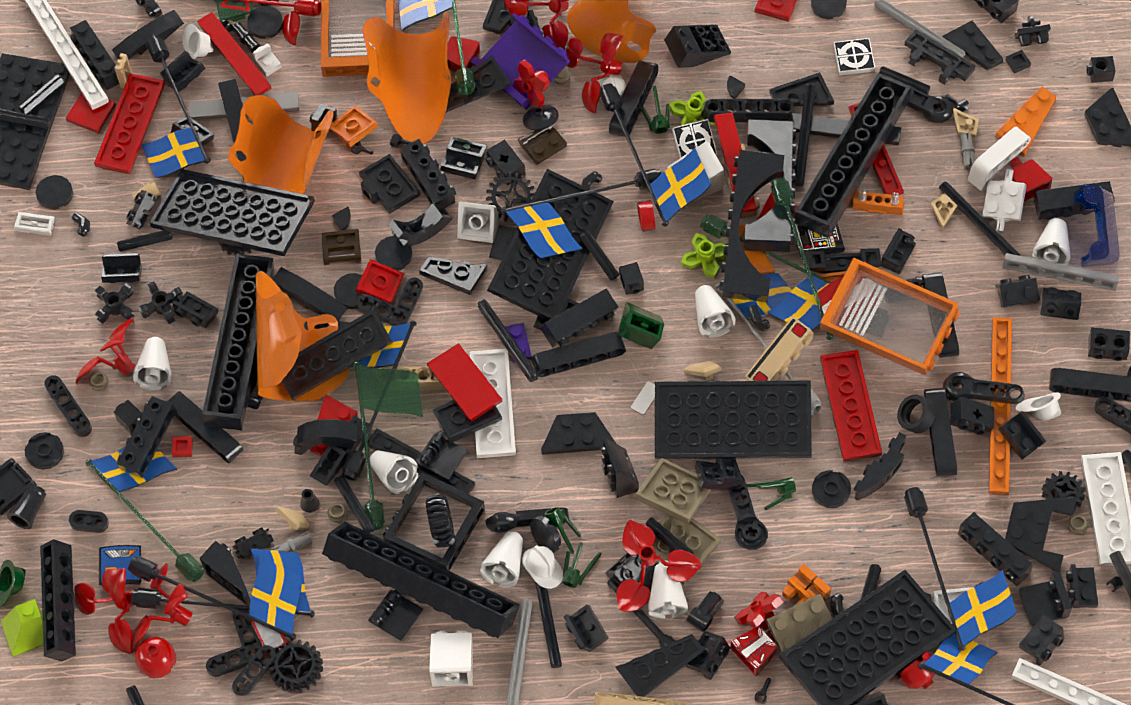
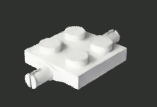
[982,169,1026,233]

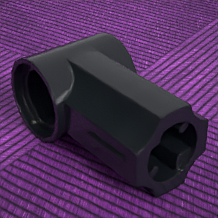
[686,591,724,632]

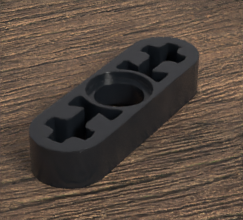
[232,645,277,696]

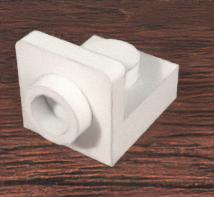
[253,44,282,76]

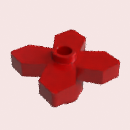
[513,60,550,108]
[734,592,784,630]

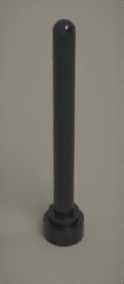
[607,579,676,648]

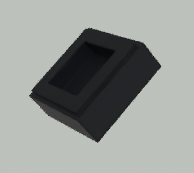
[1005,50,1031,73]
[361,179,379,204]

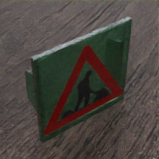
[215,0,254,22]

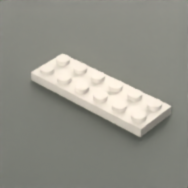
[470,349,516,458]
[1081,452,1131,567]

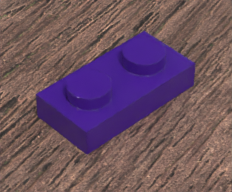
[505,323,532,363]

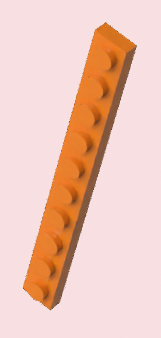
[988,317,1012,495]

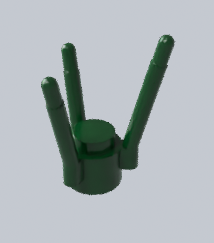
[642,86,670,134]
[746,477,796,510]
[545,507,581,554]
[561,542,601,588]

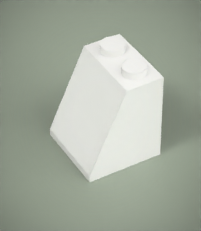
[667,141,724,201]
[430,631,473,687]

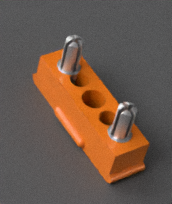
[851,189,904,215]

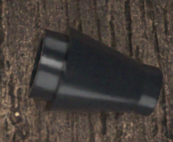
[300,489,320,513]

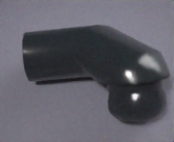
[581,171,602,189]
[72,212,90,237]
[748,305,770,331]
[830,593,845,616]

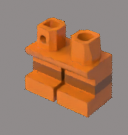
[782,564,831,605]

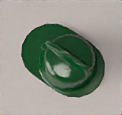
[0,560,26,607]

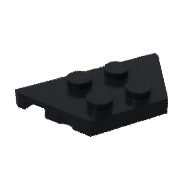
[1084,88,1131,148]
[541,412,616,455]

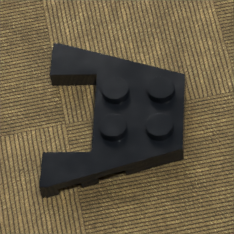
[1005,497,1077,572]

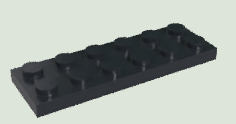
[282,309,393,400]

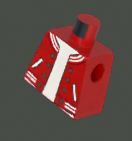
[730,626,777,677]

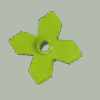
[669,91,715,126]
[681,233,727,279]

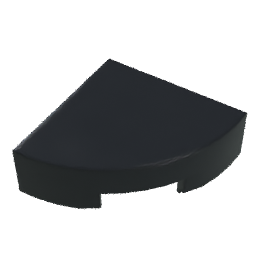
[727,75,745,99]
[332,207,351,231]

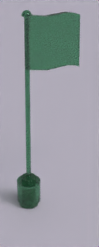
[353,361,423,530]

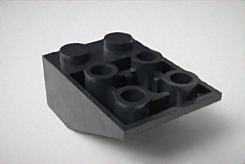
[664,25,731,68]
[601,438,639,498]

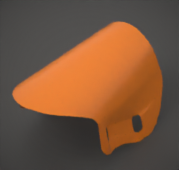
[567,0,656,63]
[362,11,451,144]
[228,95,333,194]
[256,271,350,401]

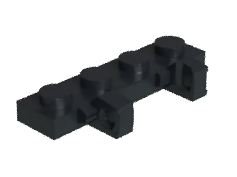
[904,29,976,85]

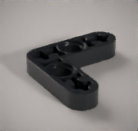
[356,277,423,326]
[206,609,261,677]

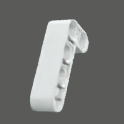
[967,127,1031,192]

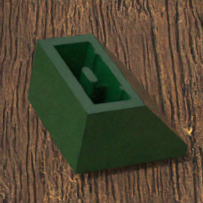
[617,302,664,349]

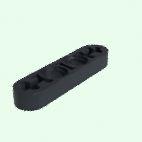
[44,375,92,437]

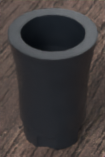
[7,484,46,529]

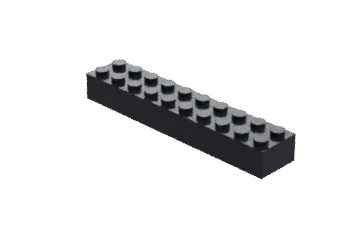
[795,73,911,238]
[202,254,274,431]
[322,522,520,638]

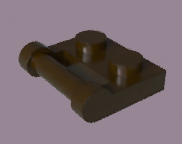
[518,125,567,165]
[321,229,362,265]

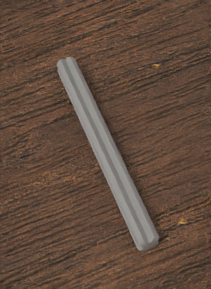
[874,0,965,58]
[506,599,532,705]

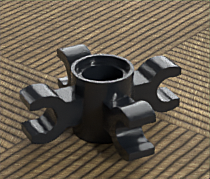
[139,281,183,324]
[95,283,134,324]

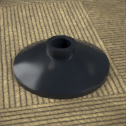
[523,105,559,131]

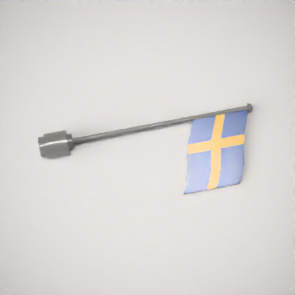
[715,273,822,415]

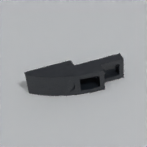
[854,432,906,500]

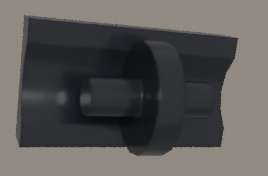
[1015,16,1051,47]

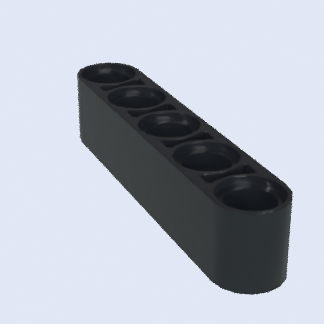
[609,60,659,137]
[702,99,794,123]
[922,272,959,358]
[531,332,626,377]
[1049,368,1131,402]
[924,388,957,477]
[167,391,244,463]

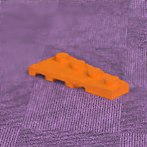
[995,86,1056,157]

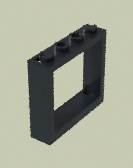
[383,473,485,571]

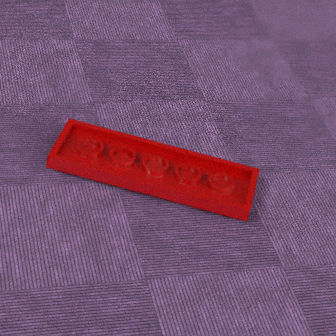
[94,73,165,174]
[820,350,882,462]

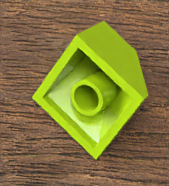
[1,599,43,657]

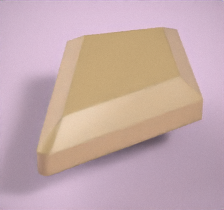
[953,108,979,137]
[931,193,957,228]
[683,361,722,380]
[275,507,310,531]

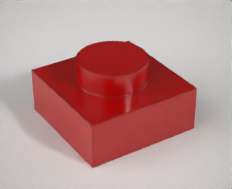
[172,436,193,458]

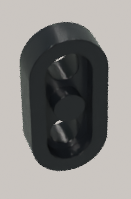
[135,0,163,19]
[69,510,109,533]

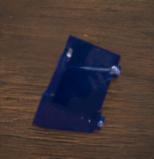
[1074,184,1120,267]

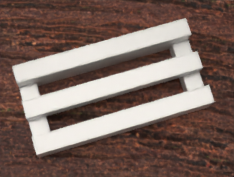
[14,212,56,236]

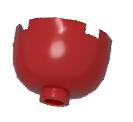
[135,637,176,678]
[895,651,935,689]

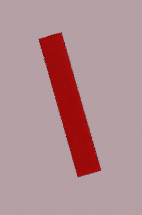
[197,12,272,96]
[848,103,904,195]
[714,112,757,213]

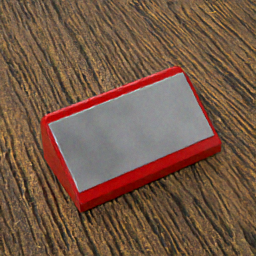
[250,620,289,653]

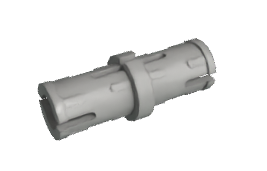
[960,132,975,170]
[271,531,312,553]

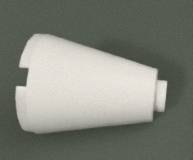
[1032,218,1071,265]
[695,285,736,338]
[133,337,172,391]
[369,451,418,494]
[480,532,523,588]
[648,561,688,619]

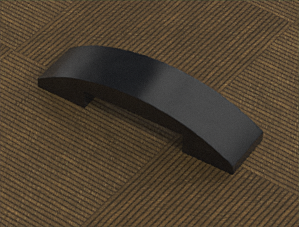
[804,248,882,274]

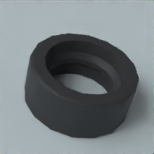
[897,394,936,434]

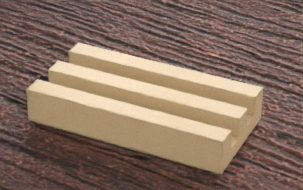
[115,53,132,89]

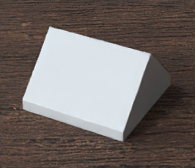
[457,201,500,243]

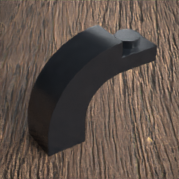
[388,203,453,246]
[293,419,358,455]

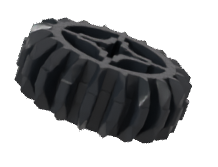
[486,172,535,222]
[425,494,455,548]
[269,639,323,694]

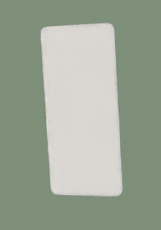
[631,381,655,414]

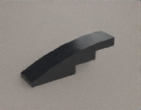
[112,10,184,60]
[272,267,347,321]
[310,415,369,486]

